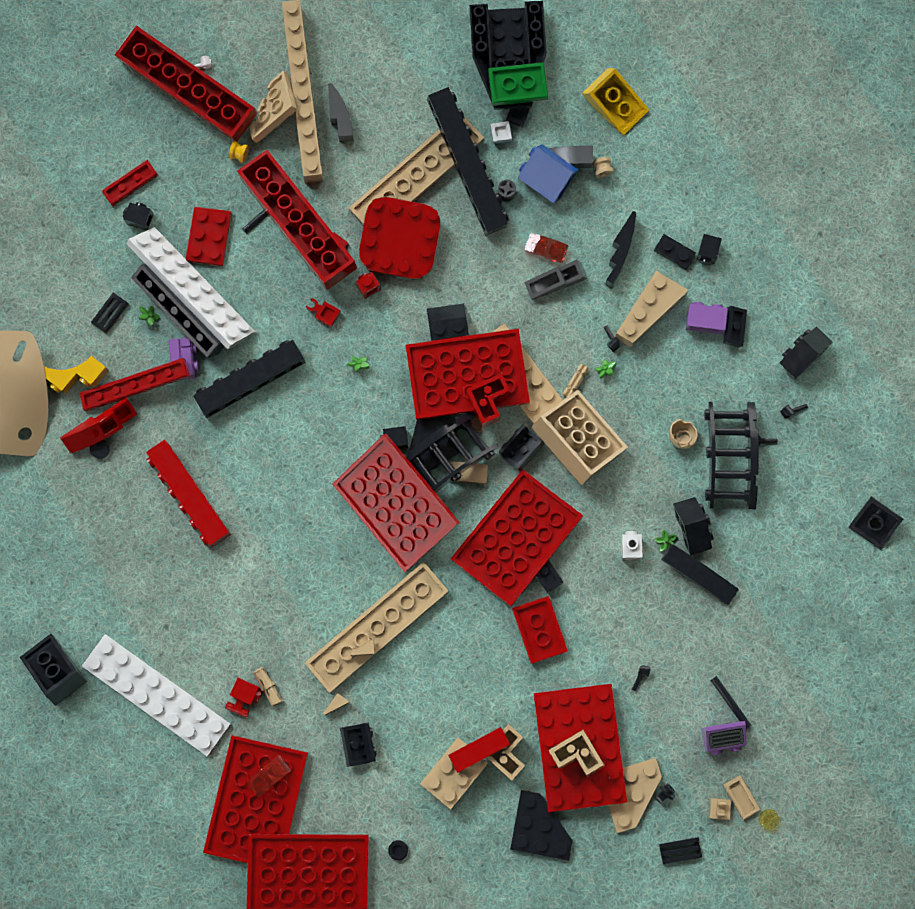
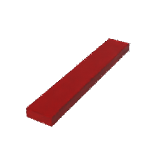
[79,358,190,411]

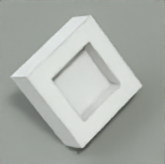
[490,121,512,144]

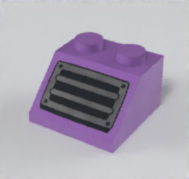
[701,721,746,755]

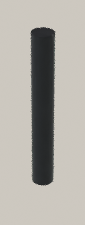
[242,210,268,234]
[710,676,751,728]

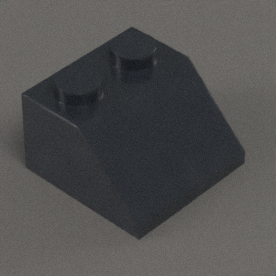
[427,303,469,341]

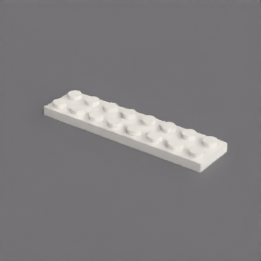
[126,227,255,349]
[82,634,231,756]

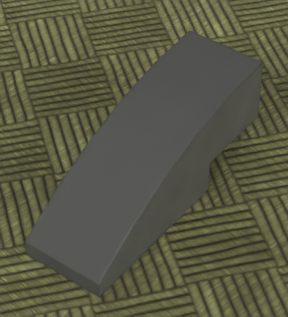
[328,83,354,142]
[549,145,593,168]
[524,259,588,300]

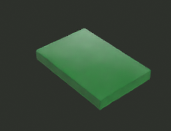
[488,62,548,106]

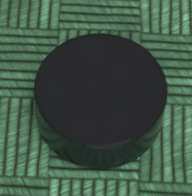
[90,440,110,459]
[388,840,408,861]

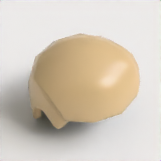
[669,419,698,449]

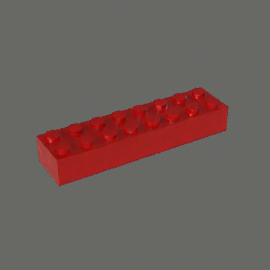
[115,25,258,142]
[237,150,357,290]

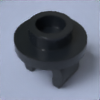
[655,783,675,804]

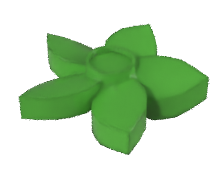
[139,306,160,326]
[347,356,369,372]
[595,359,617,379]
[654,529,677,552]

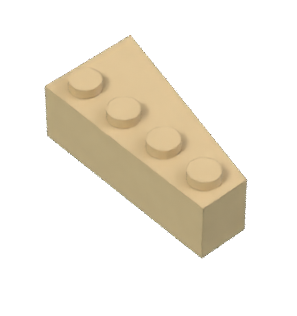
[615,271,689,348]

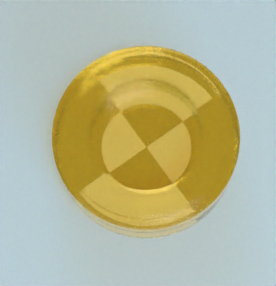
[759,809,779,829]

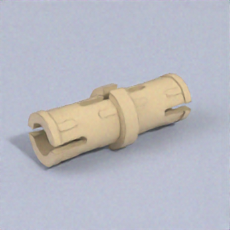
[253,667,283,707]

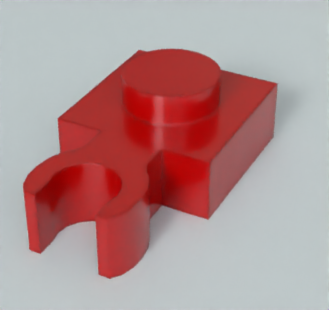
[306,298,341,328]

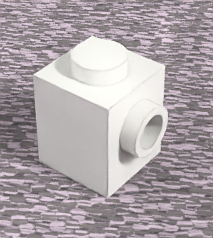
[621,531,642,560]

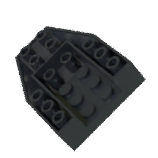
[469,0,547,110]

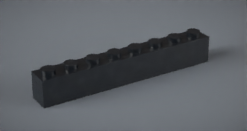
[427,87,509,236]

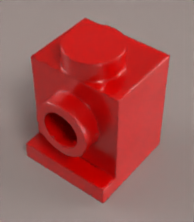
[355,272,381,299]

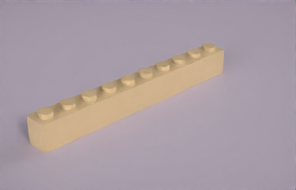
[282,0,323,183]

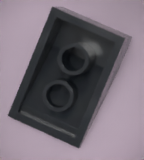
[20,634,87,706]

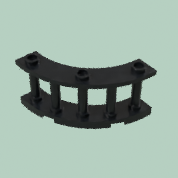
[704,402,759,509]
[407,412,499,493]

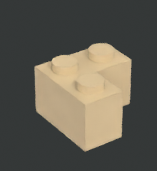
[486,724,525,781]
[549,730,604,777]

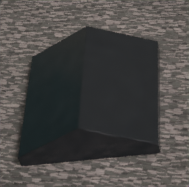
[848,496,904,550]

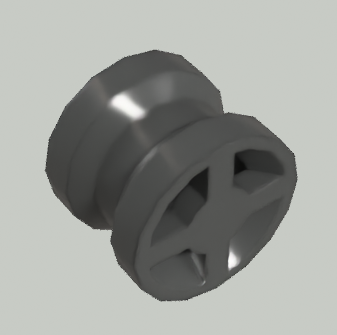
[498,179,516,201]

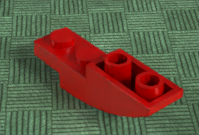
[60,398,137,454]

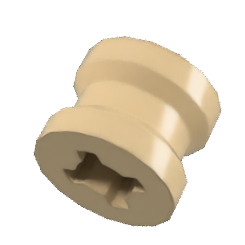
[593,157,614,178]

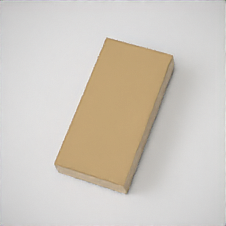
[450,461,488,484]
[723,775,761,820]

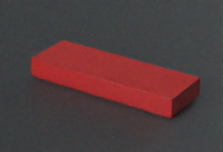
[102,160,158,207]
[448,727,510,773]

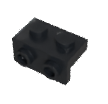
[499,424,545,472]
[340,722,377,767]

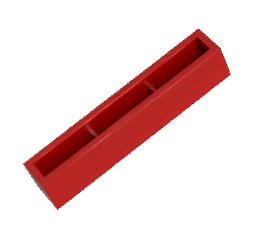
[146,439,231,548]

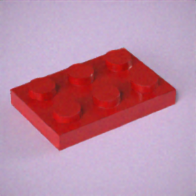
[186,207,232,266]
[512,596,568,664]

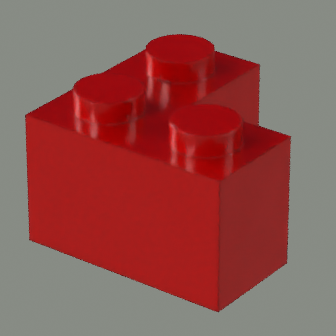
[466,373,510,428]

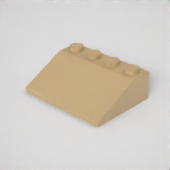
[532,390,628,485]

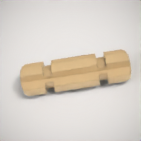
[563,364,589,398]

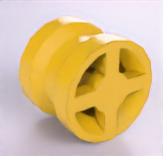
[228,141,249,163]

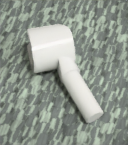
[194,56,211,69]

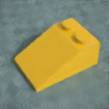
[581,68,649,136]

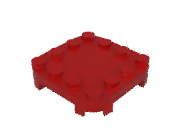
[359,197,440,280]

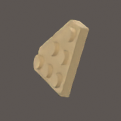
[249,70,297,143]
[608,758,662,833]

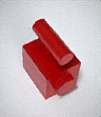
[225,677,262,718]

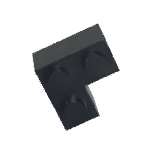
[780,326,833,379]
[673,497,714,555]

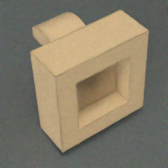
[709,798,731,820]

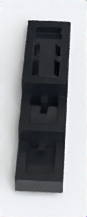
[605,211,636,289]
[661,544,739,605]

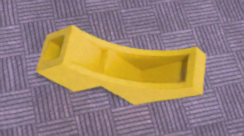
[44,356,109,394]

